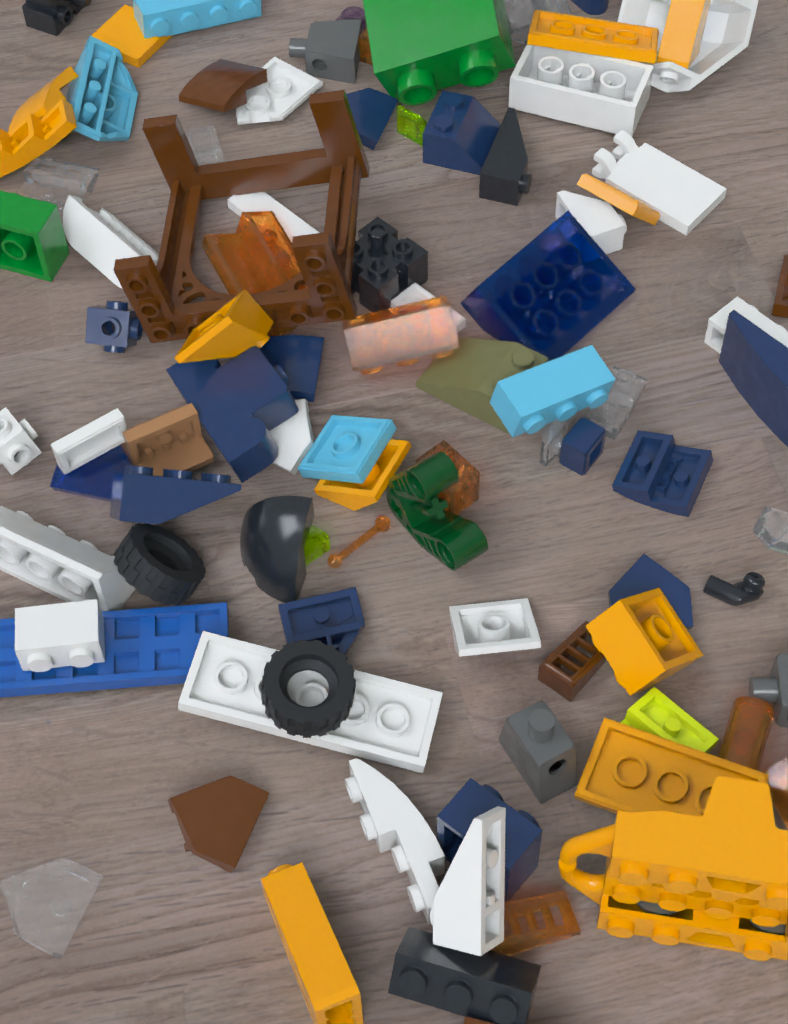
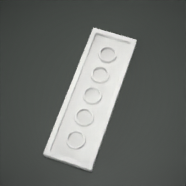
[178,631,443,773]

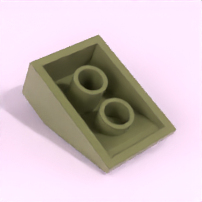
[416,336,548,434]

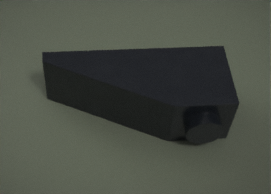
[479,107,532,206]

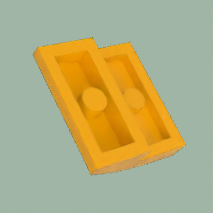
[8,66,78,133]

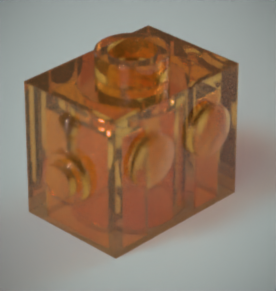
[415,440,480,514]

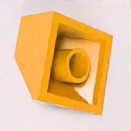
[174,289,274,363]

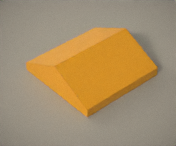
[314,439,412,511]

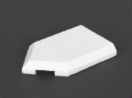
[236,57,323,125]

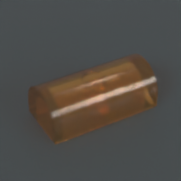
[717,696,775,771]

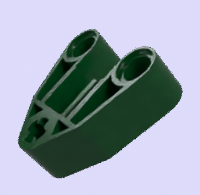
[387,451,488,571]

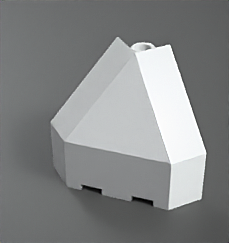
[617,0,759,93]

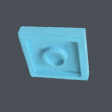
[297,415,397,484]

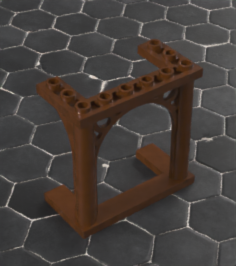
[113,90,370,343]

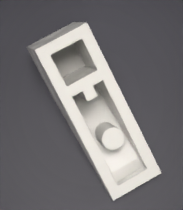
[430,806,506,956]

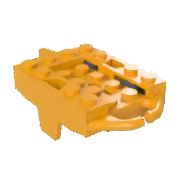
[558,776,788,961]

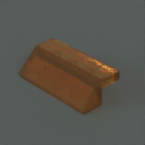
[201,211,308,337]

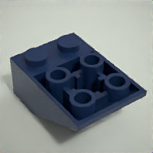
[110,465,242,524]

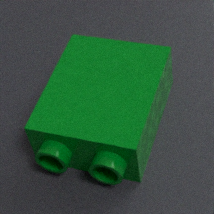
[363,0,516,106]

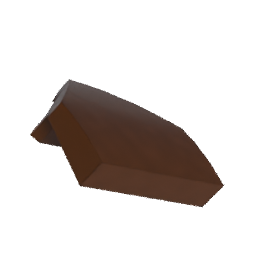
[168,775,269,873]

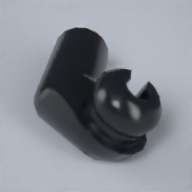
[703,572,765,606]

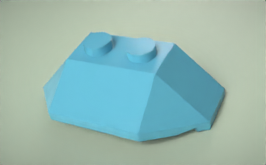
[66,35,138,141]

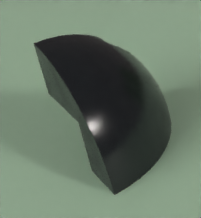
[240,496,314,603]

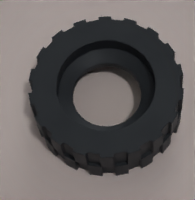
[113,523,206,606]
[261,639,356,738]

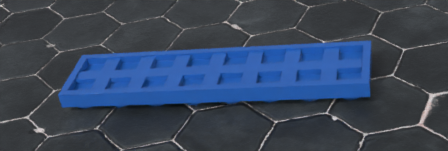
[0,602,229,698]

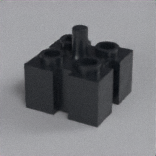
[22,0,91,36]
[351,217,428,318]

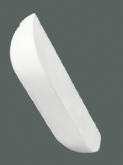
[63,195,159,289]

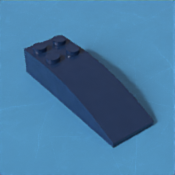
[719,310,788,447]

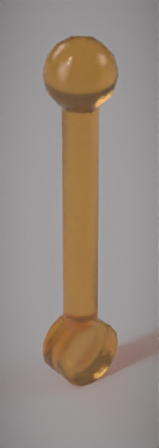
[327,516,390,569]

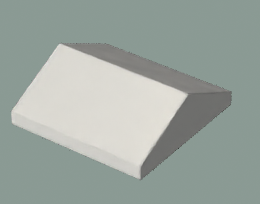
[449,598,541,657]

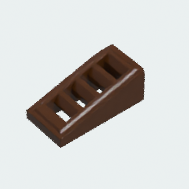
[538,621,607,702]

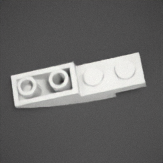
[345,758,445,925]

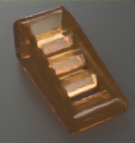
[491,890,581,956]

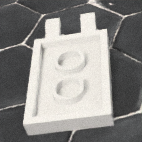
[592,130,727,236]

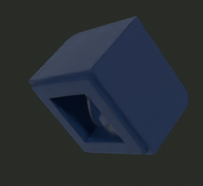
[560,417,606,476]

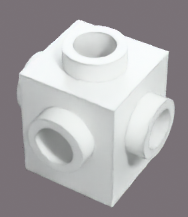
[0,407,42,475]

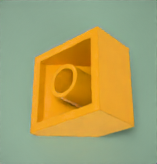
[586,588,704,696]

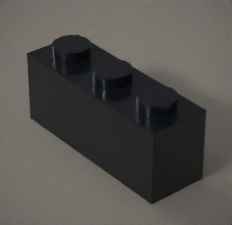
[388,926,541,1024]

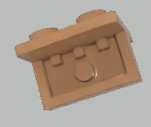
[121,403,214,476]

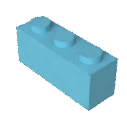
[489,345,616,438]

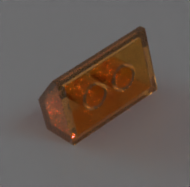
[342,295,460,375]

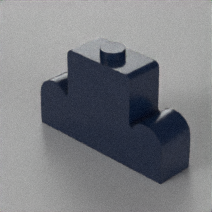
[166,346,299,483]

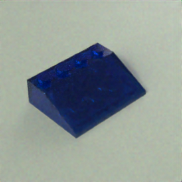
[460,210,636,362]

